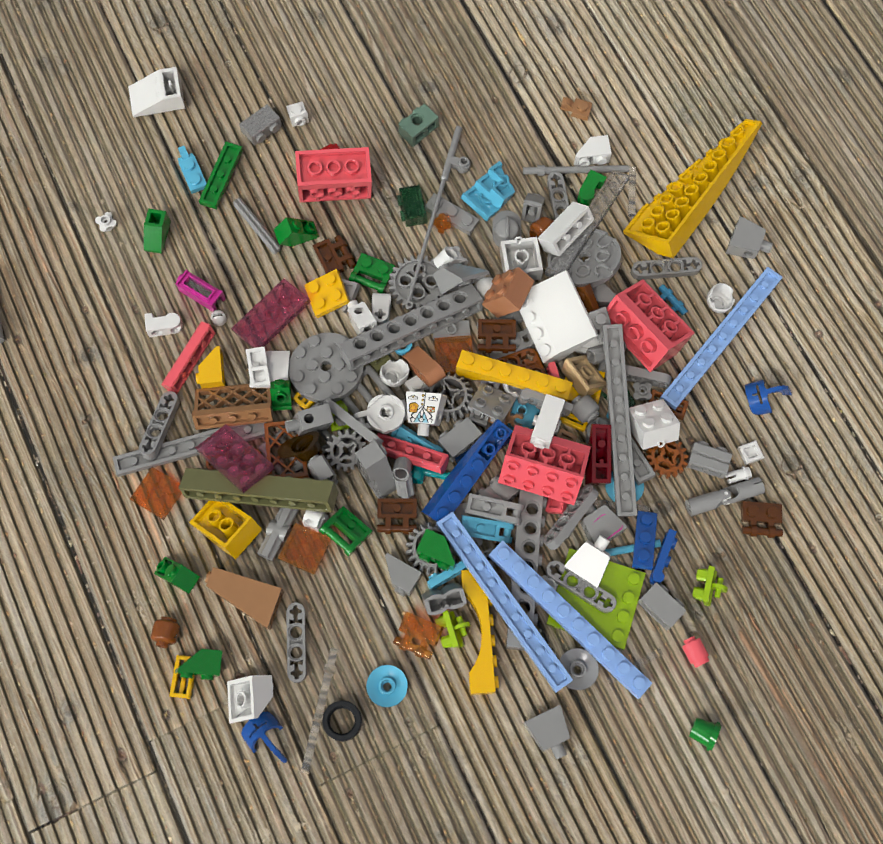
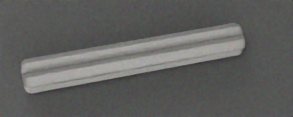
[233,198,281,254]

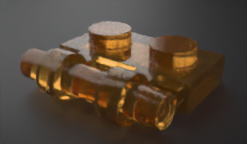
[393,611,444,660]

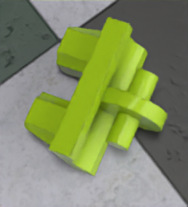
[692,566,728,607]
[435,610,471,648]

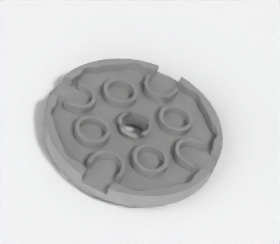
[547,228,622,288]
[289,333,364,403]

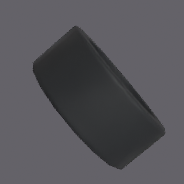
[322,700,362,742]

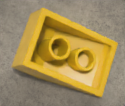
[189,501,262,560]

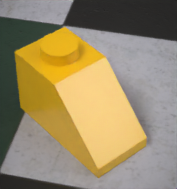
[196,346,225,389]

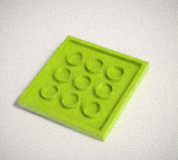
[546,548,646,650]

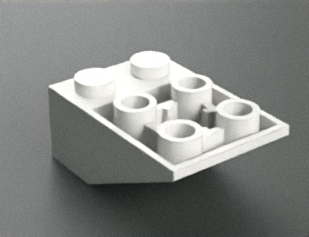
[128,67,185,117]

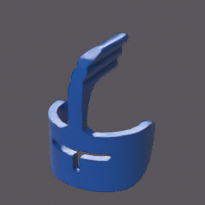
[745,379,792,415]
[241,711,288,763]

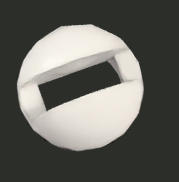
[211,310,227,326]

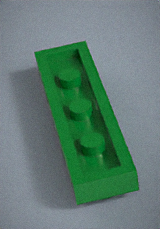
[199,142,243,210]

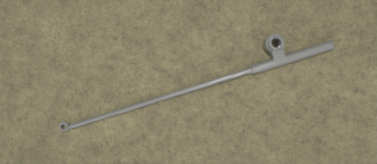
[405,126,470,310]

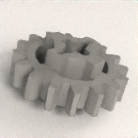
[324,429,366,471]

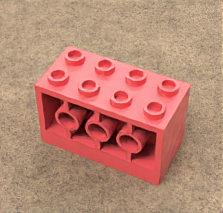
[295,147,372,203]
[606,279,695,372]
[498,425,591,505]

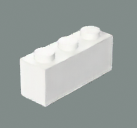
[538,202,594,256]

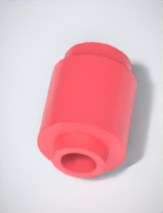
[682,636,710,668]

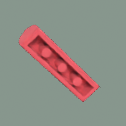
[161,322,215,394]
[377,433,449,474]

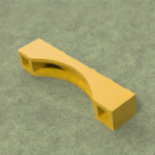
[456,350,573,402]
[461,570,499,695]

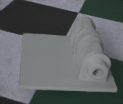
[467,382,517,423]

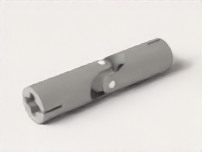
[685,477,765,517]

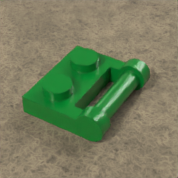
[349,253,395,293]
[319,506,372,556]

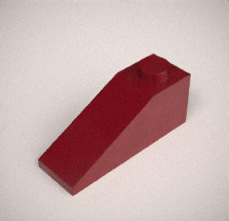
[585,424,611,485]

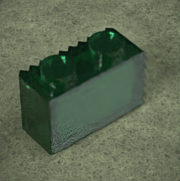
[396,184,427,227]

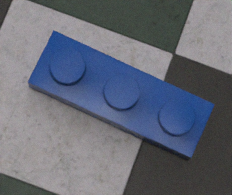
[632,511,657,570]

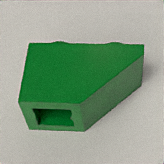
[144,208,171,254]
[273,217,319,247]
[416,528,455,571]
[154,557,200,594]
[175,649,222,680]

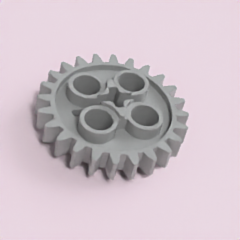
[389,255,447,311]

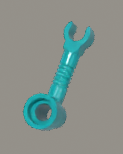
[411,465,450,484]

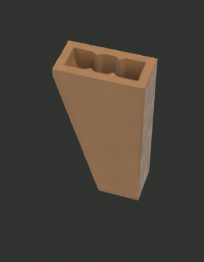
[205,567,284,630]

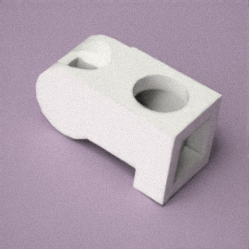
[144,313,183,337]
[302,510,329,535]

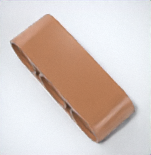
[402,346,446,387]

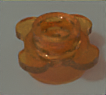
[433,213,452,234]

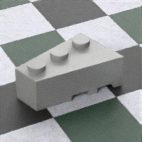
[355,440,396,498]

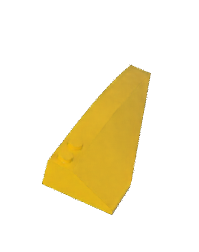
[623,119,762,258]

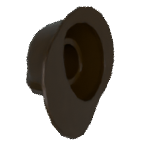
[277,431,323,462]

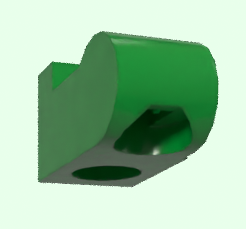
[577,170,607,206]

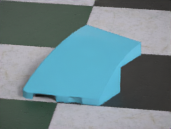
[461,161,515,222]

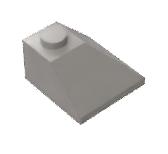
[433,263,490,295]

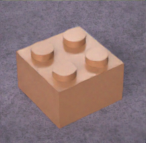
[482,267,534,318]

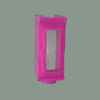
[175,269,226,312]

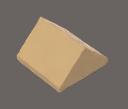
[561,355,606,397]

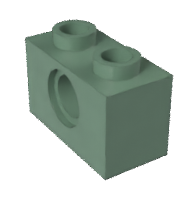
[398,104,439,147]

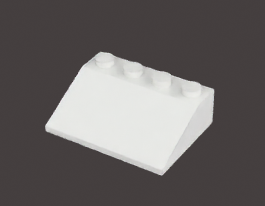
[519,270,598,364]

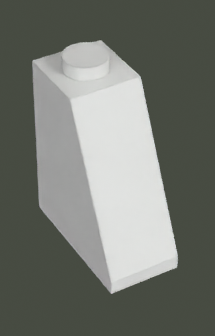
[530,394,565,449]

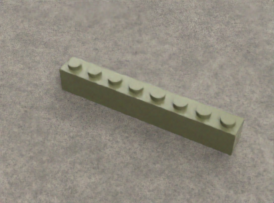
[179,468,338,513]

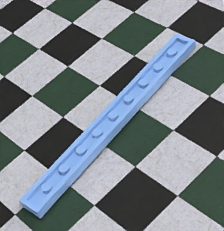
[660,267,783,410]
[436,512,573,693]
[488,540,652,699]

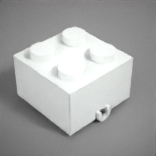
[499,236,543,280]
[629,399,680,450]

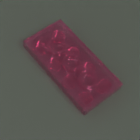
[231,279,311,348]
[195,424,275,493]

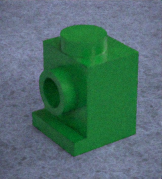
[270,379,292,411]

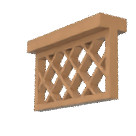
[192,384,273,430]

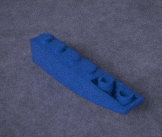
[422,419,513,522]

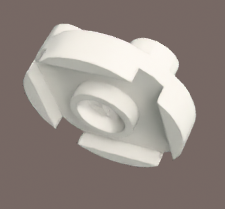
[366,394,405,434]

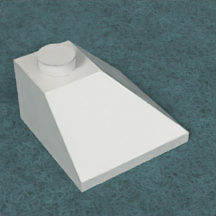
[227,675,273,723]

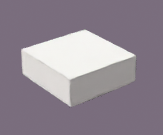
[737,440,764,466]

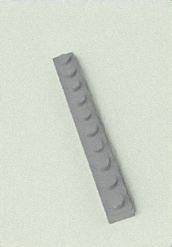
[602,324,637,517]

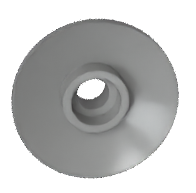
[559,648,599,690]

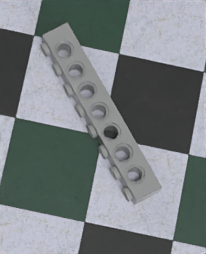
[339,284,483,371]
[506,490,547,651]

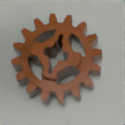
[646,441,689,479]

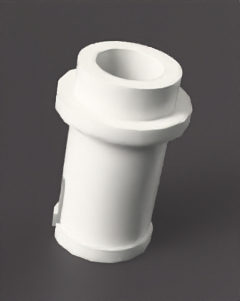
[725,466,752,485]

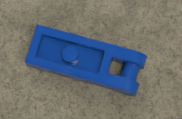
[649,529,678,585]

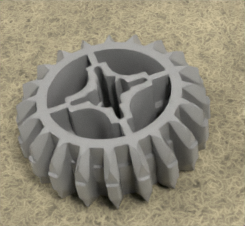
[424,372,474,423]
[406,522,457,576]

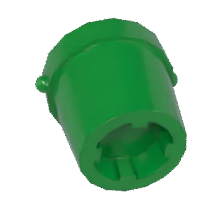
[689,717,722,751]

